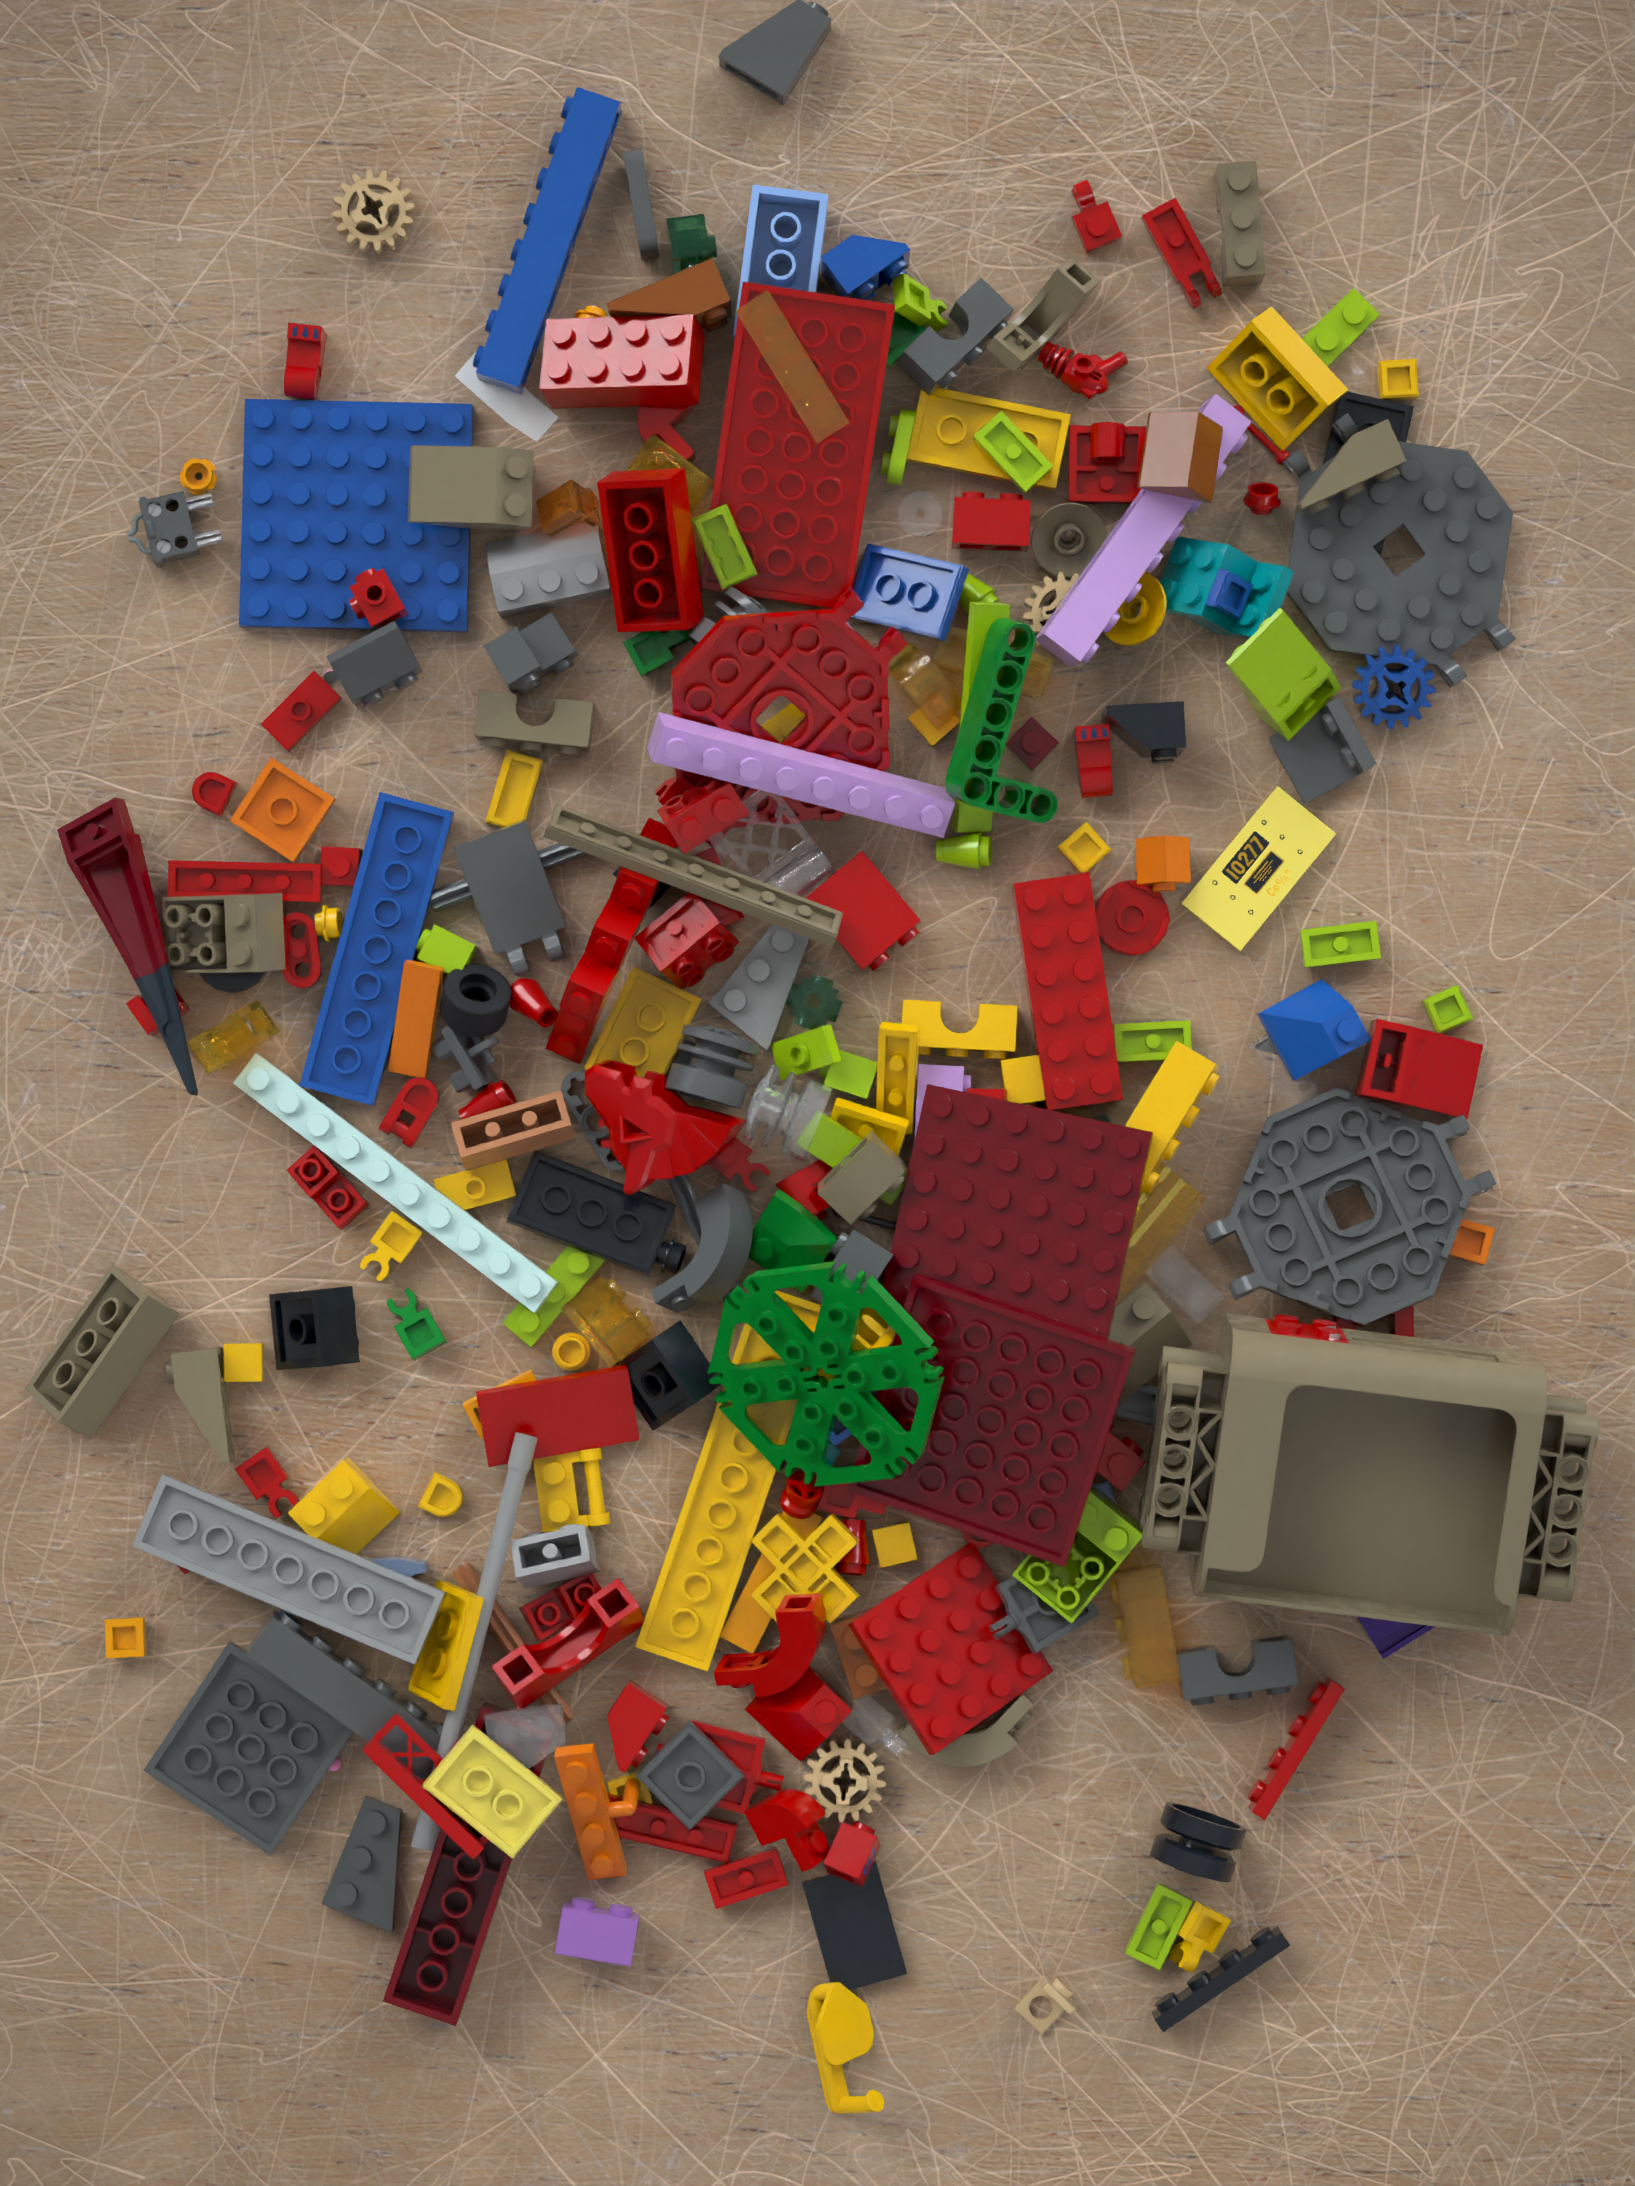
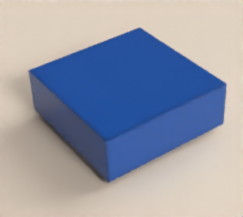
[1205,569,1253,620]

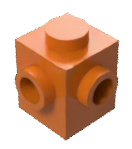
[1136,835,1191,892]

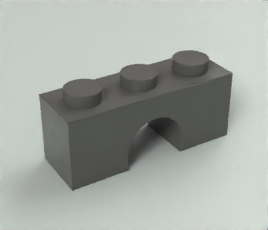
[897,278,1014,396]
[1175,1635,1299,1705]

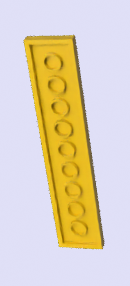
[635,1290,821,1672]

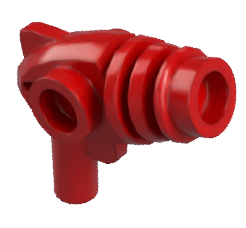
[1037,342,1128,399]

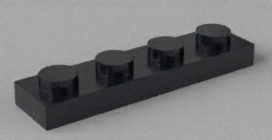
[1152,1926,1290,2032]

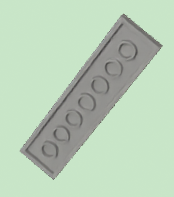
[132,1474,446,1665]

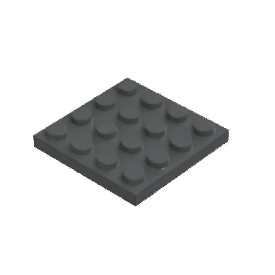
[143,1641,353,1855]

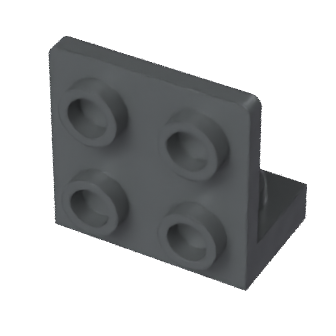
[1269,697,1377,803]

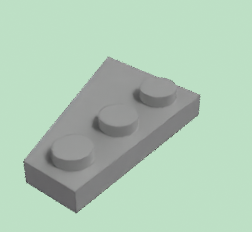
[708,924,810,1051]

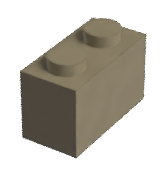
[817,1131,905,1225]

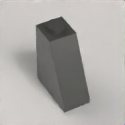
[718,0,831,106]

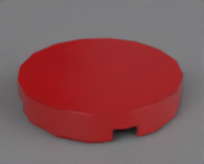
[1095,880,1170,956]

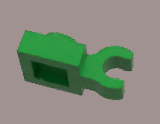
[623,629,690,677]

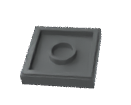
[636,1720,745,1830]

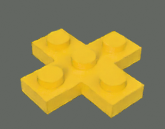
[750,1513,860,1624]

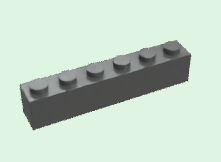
[246,1611,444,1779]

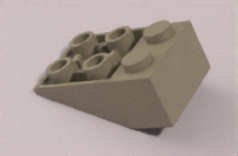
[162,893,286,973]

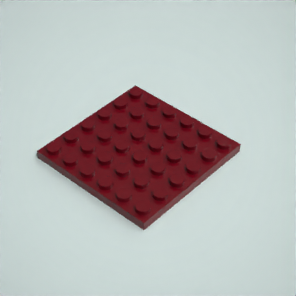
[883,1084,1153,1340]
[847,1274,1136,1567]

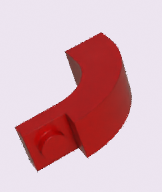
[714,1593,826,1698]

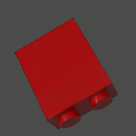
[806,851,921,972]

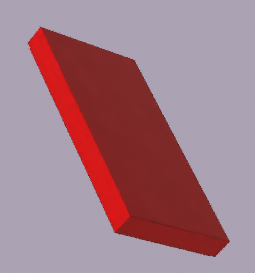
[476,1364,639,1467]

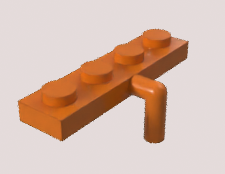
[554,1743,641,1880]

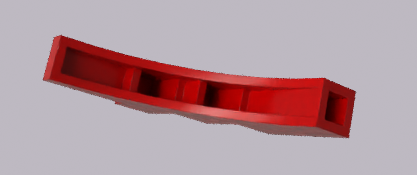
[545,817,679,1064]

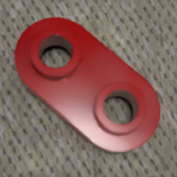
[282,912,322,989]

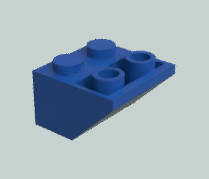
[821,235,910,301]

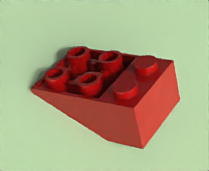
[1355,1019,1483,1119]

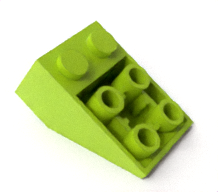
[1225,608,1342,741]
[1012,1485,1143,1624]

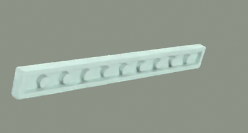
[233,1053,559,1313]

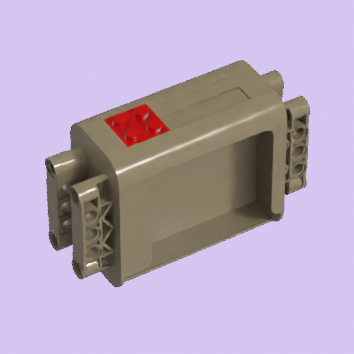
[1137,1314,1599,1636]

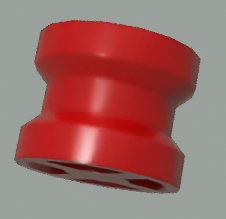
[780,1470,824,1519]

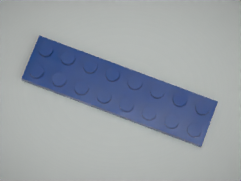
[299,792,454,1106]

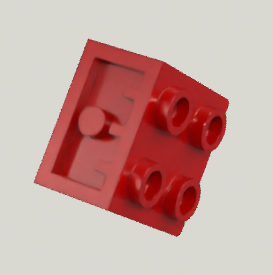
[634,892,739,990]

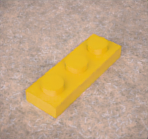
[876,1022,919,1135]

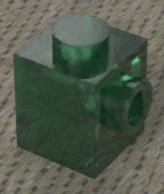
[666,214,717,275]

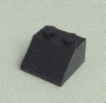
[1101,701,1186,764]
[269,1286,360,1370]
[612,1320,722,1431]

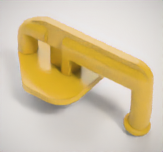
[807,1982,884,2114]

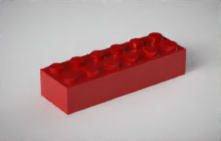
[1012,872,1123,1111]

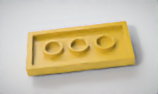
[907,388,1071,491]

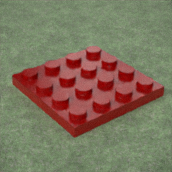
[848,1542,1053,1755]

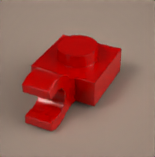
[1071,180,1122,254]
[818,1483,887,1519]

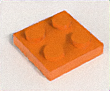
[230,757,336,863]

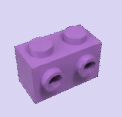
[555,1897,640,1967]

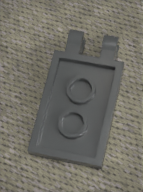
[453,819,566,976]

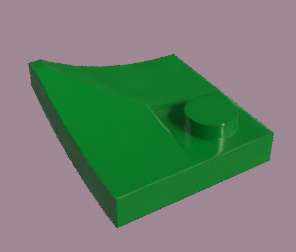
[748,1189,837,1293]

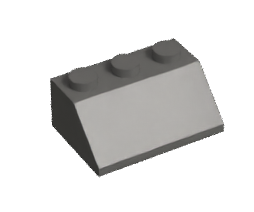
[485,520,612,619]

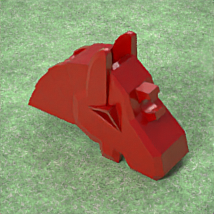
[584,1059,747,1195]

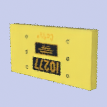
[1181,786,1336,952]

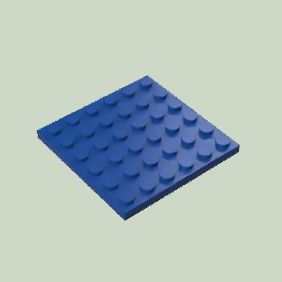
[239,399,474,633]

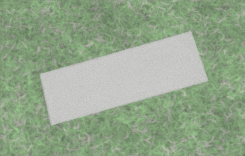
[455,352,558,442]

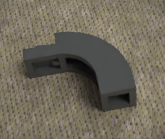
[652,1183,753,1313]

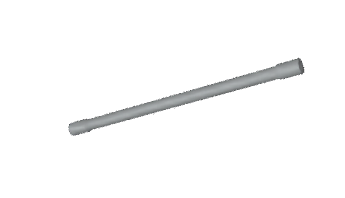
[411,1432,538,1851]

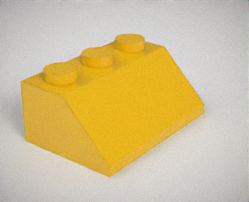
[1207,306,1348,450]

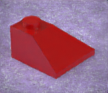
[745,1666,853,1762]

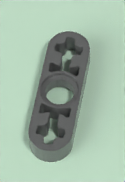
[623,148,660,260]
[561,1071,625,1171]

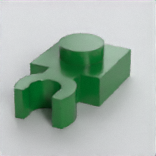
[387,1288,447,1361]

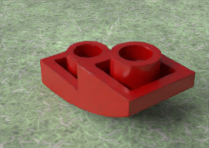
[286,1145,370,1230]
[519,1574,601,1642]

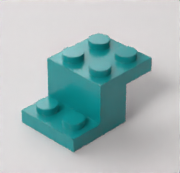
[1160,536,1294,639]

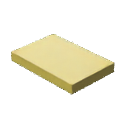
[423,1724,562,1859]

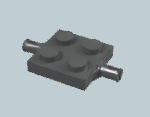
[989,1576,1099,1654]

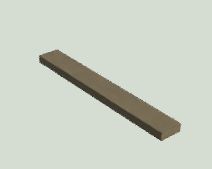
[543,803,844,946]

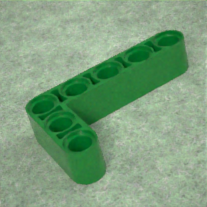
[945,618,1058,823]

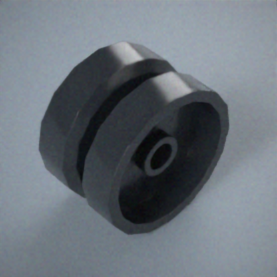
[1150,1802,1247,1882]

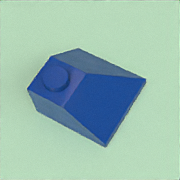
[1257,979,1371,1081]

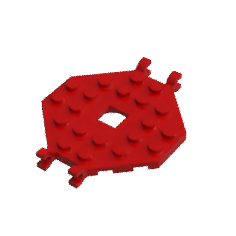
[655,586,908,848]

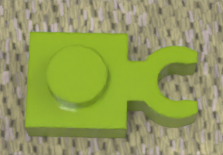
[892,273,948,332]

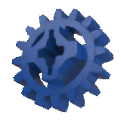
[1351,645,1436,729]

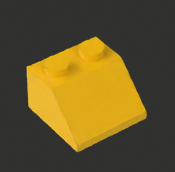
[288,1457,400,1554]

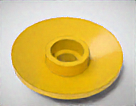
[1103,572,1167,646]

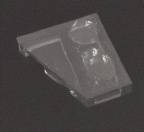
[484,1703,567,1769]

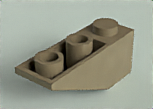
[1294,419,1407,515]

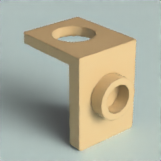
[1014,1974,1076,2034]

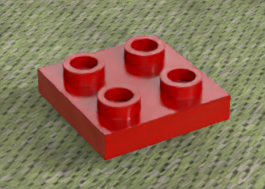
[1068,422,1146,504]

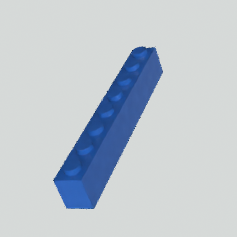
[473,87,622,395]

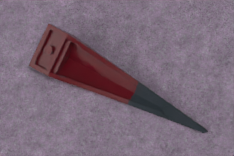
[57,797,198,1096]

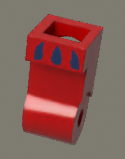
[284,322,327,400]
[1073,724,1113,798]

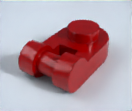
[379,1077,439,1149]

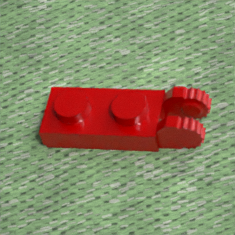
[1141,198,1222,309]

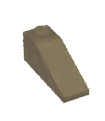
[166,1347,235,1464]

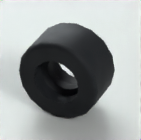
[439,964,512,1037]

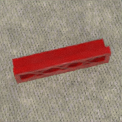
[362,1712,488,1860]

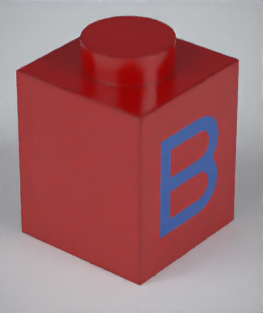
[823,1822,881,1887]

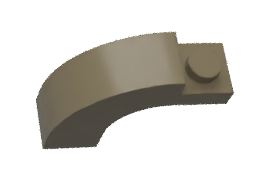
[986,256,1100,372]
[898,1692,1034,1767]

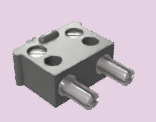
[127,491,223,568]

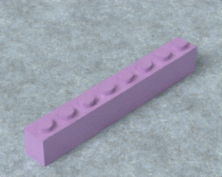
[1035,394,1251,667]
[647,712,955,838]

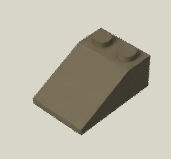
[408,445,534,533]

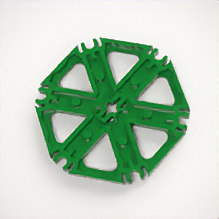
[708,1261,945,1487]

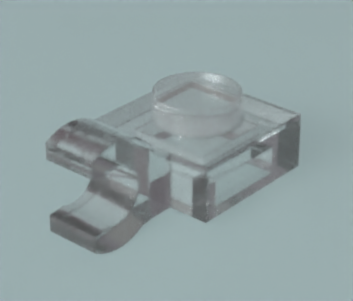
[842,1694,908,1756]

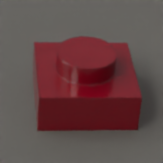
[1005,716,1059,771]

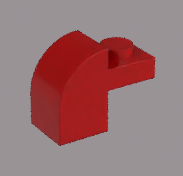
[637,405,696,468]
[744,1789,830,1872]

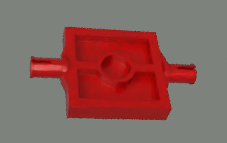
[655,1719,784,1814]

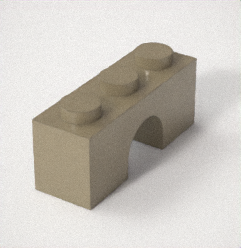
[1214,161,1266,287]
[474,690,595,757]

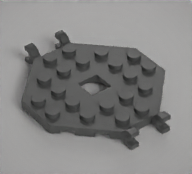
[1282,413,1516,687]
[1203,1088,1496,1327]

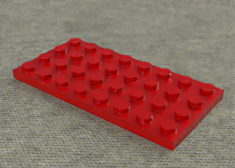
[700,281,895,608]

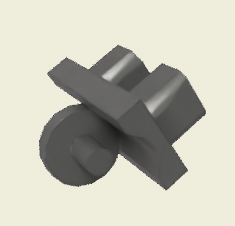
[431,1026,499,1093]

